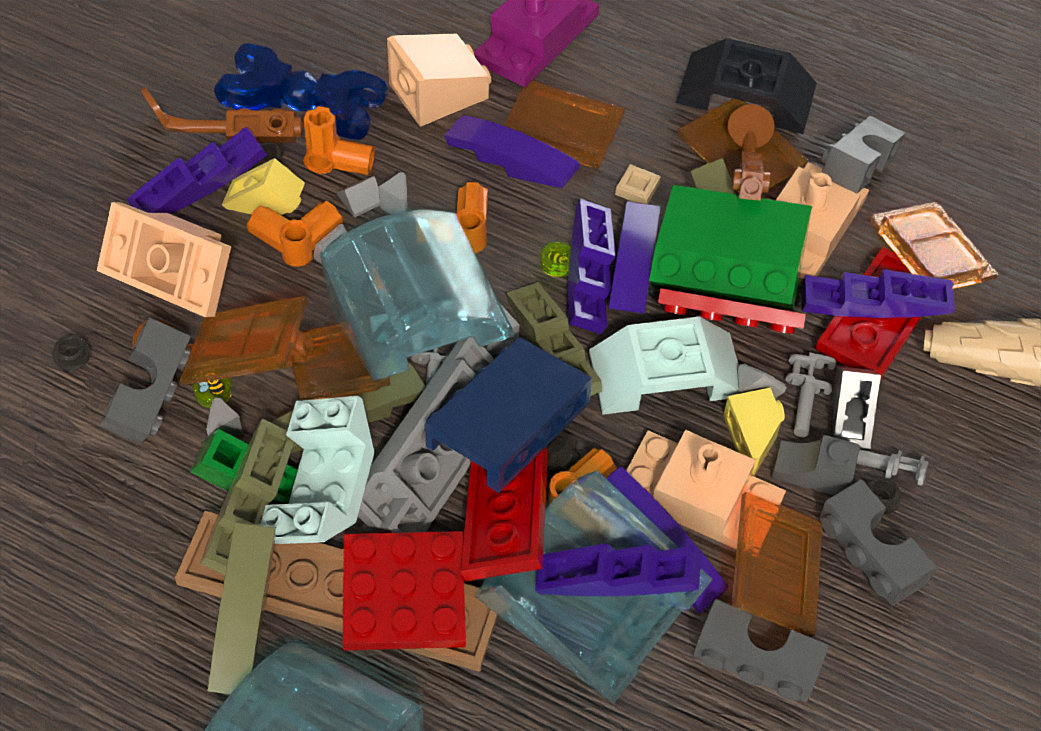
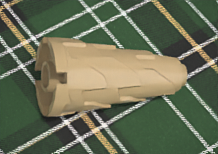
[923,318,1041,387]

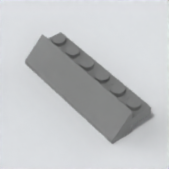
[358,334,495,533]

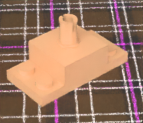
[776,162,869,287]
[97,202,231,317]
[626,430,786,558]

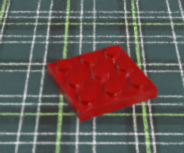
[343,531,466,651]

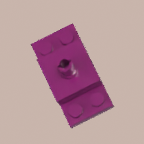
[474,0,600,87]

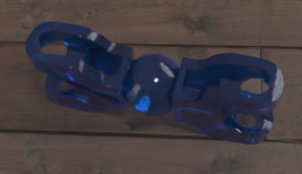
[214,43,388,140]

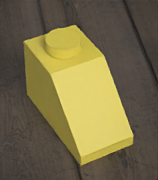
[222,158,305,215]
[723,388,785,476]

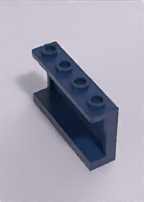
[425,337,592,493]

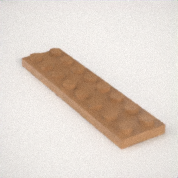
[175,511,504,672]

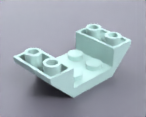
[589,317,740,415]
[260,396,374,544]

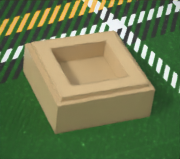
[615,164,661,205]

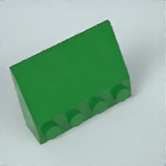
[649,185,813,311]

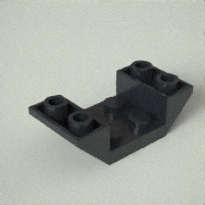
[676,38,817,134]

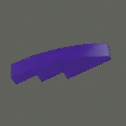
[444,115,580,188]
[127,126,268,214]
[568,199,616,334]
[609,201,660,314]
[801,269,955,318]
[593,467,729,614]
[535,543,702,596]

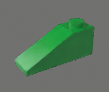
[190,429,298,505]

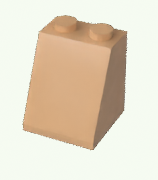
[387,34,491,127]

